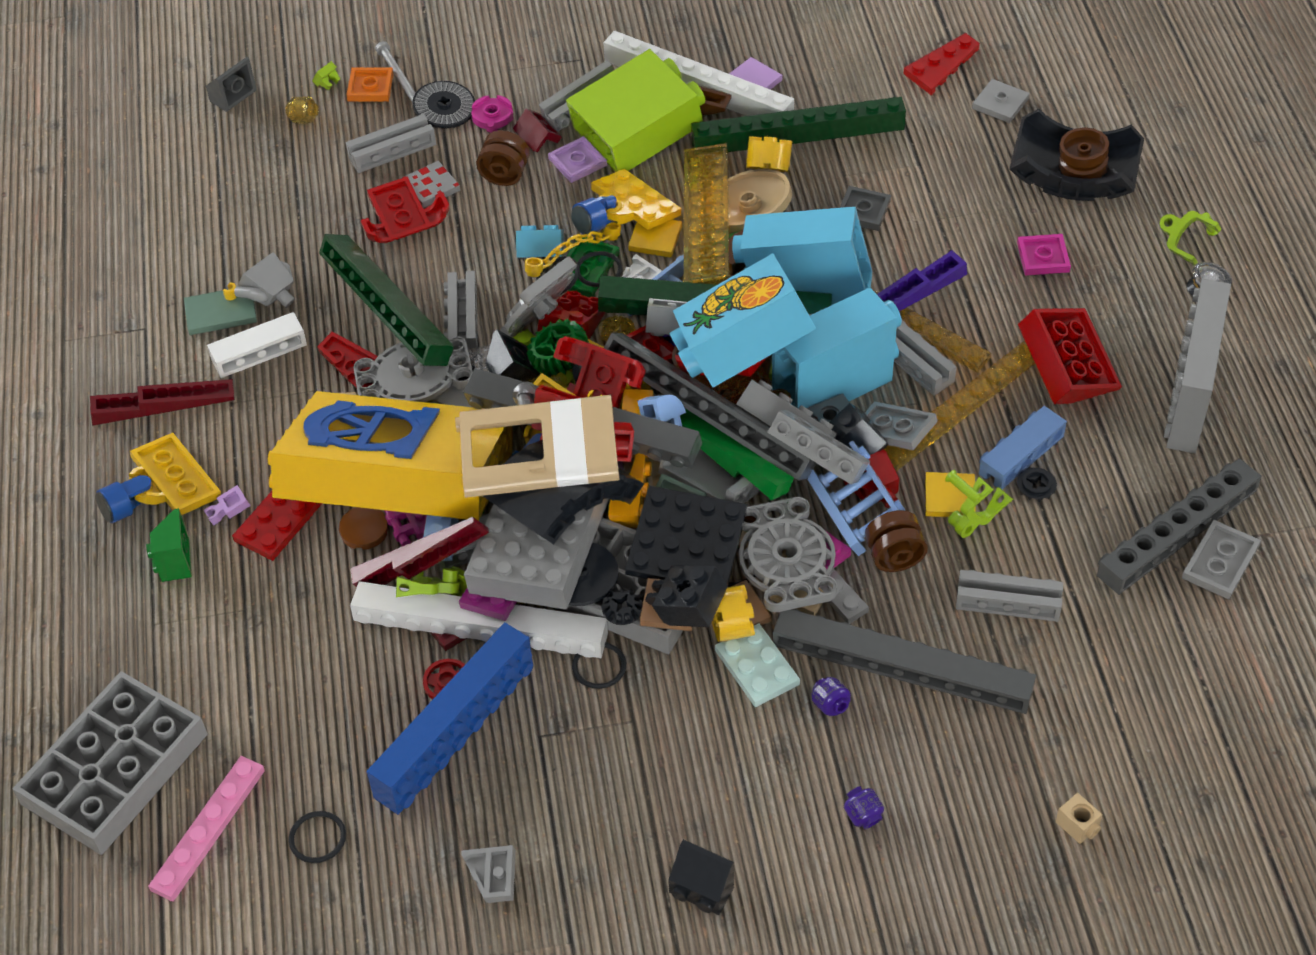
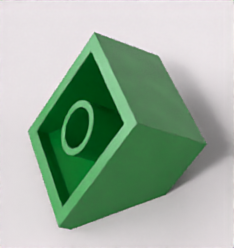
[146,508,192,582]

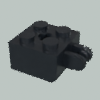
[645,565,728,627]

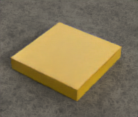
[628,220,682,258]
[925,472,976,517]

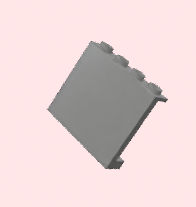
[658,449,780,503]

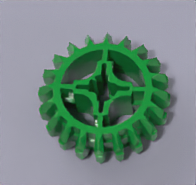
[526,319,589,377]

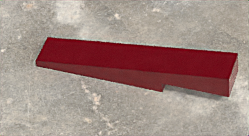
[90,379,235,426]
[350,517,489,587]

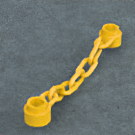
[525,222,621,277]

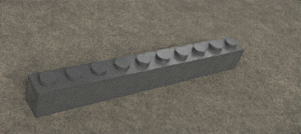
[604,333,816,480]
[463,368,702,468]
[773,609,1036,714]

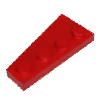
[903,33,980,95]
[317,331,381,389]

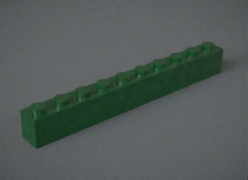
[691,96,906,157]
[319,234,454,366]
[598,275,832,315]

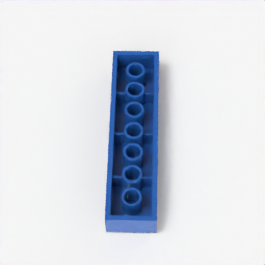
[366,622,533,815]

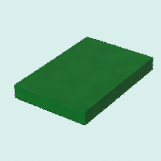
[567,238,620,297]

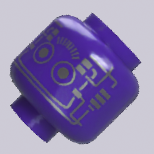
[812,677,851,716]
[844,786,885,829]

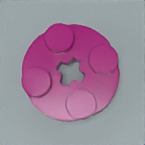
[471,95,514,133]

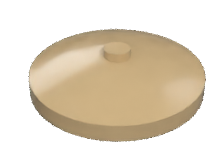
[705,169,792,232]

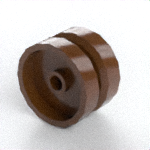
[1059,127,1109,179]
[476,130,530,186]
[865,510,928,572]

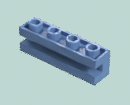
[979,406,1067,489]

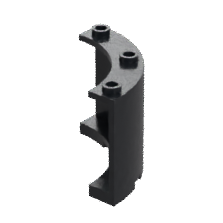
[1009,109,1144,201]
[483,439,644,545]

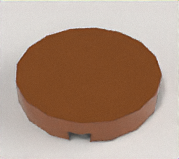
[339,507,389,550]

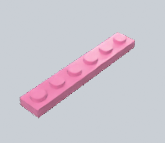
[148,756,265,902]

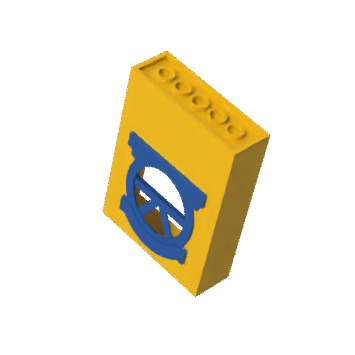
[268,391,513,521]

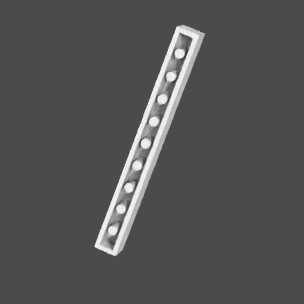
[603,31,794,116]
[350,581,608,658]

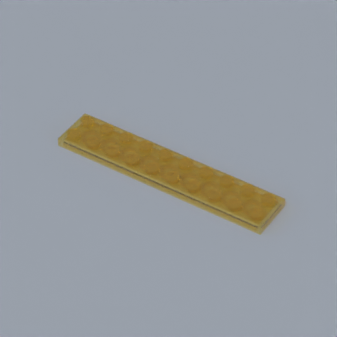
[684,143,731,285]

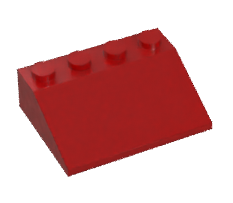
[1018,308,1122,404]

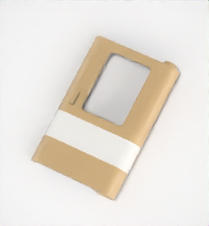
[455,395,619,498]

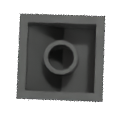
[206,57,257,112]

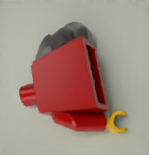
[513,382,602,440]

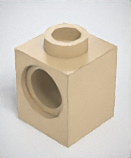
[1056,792,1103,844]

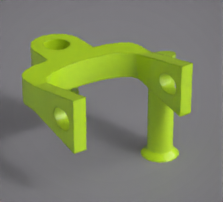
[1159,211,1221,266]
[945,470,1013,538]
[396,568,460,597]

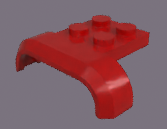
[360,176,449,243]
[553,336,646,409]

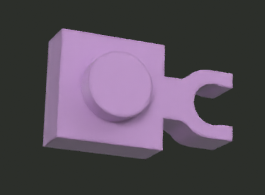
[204,485,251,526]

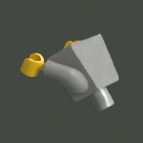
[223,252,295,308]

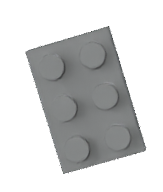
[865,402,938,450]
[1182,520,1261,600]

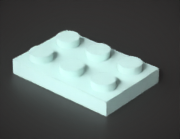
[715,623,800,707]

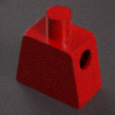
[843,449,899,508]

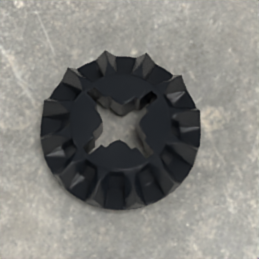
[1017,468,1057,502]
[601,588,643,625]

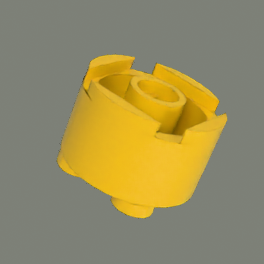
[746,136,792,172]
[712,585,755,642]

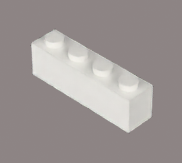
[207,312,307,378]

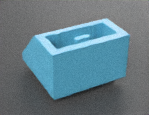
[516,225,564,258]

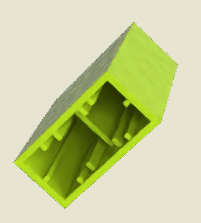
[566,49,706,172]

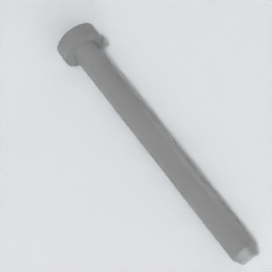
[375,41,416,103]

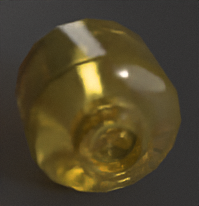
[286,96,319,124]

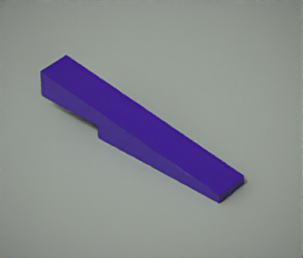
[877,250,967,311]

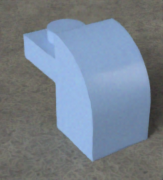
[637,395,686,426]

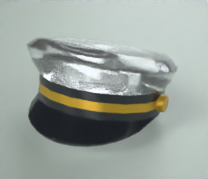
[1187,262,1232,296]

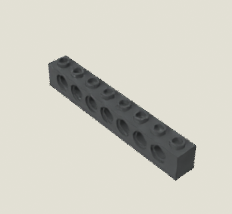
[1097,458,1262,595]

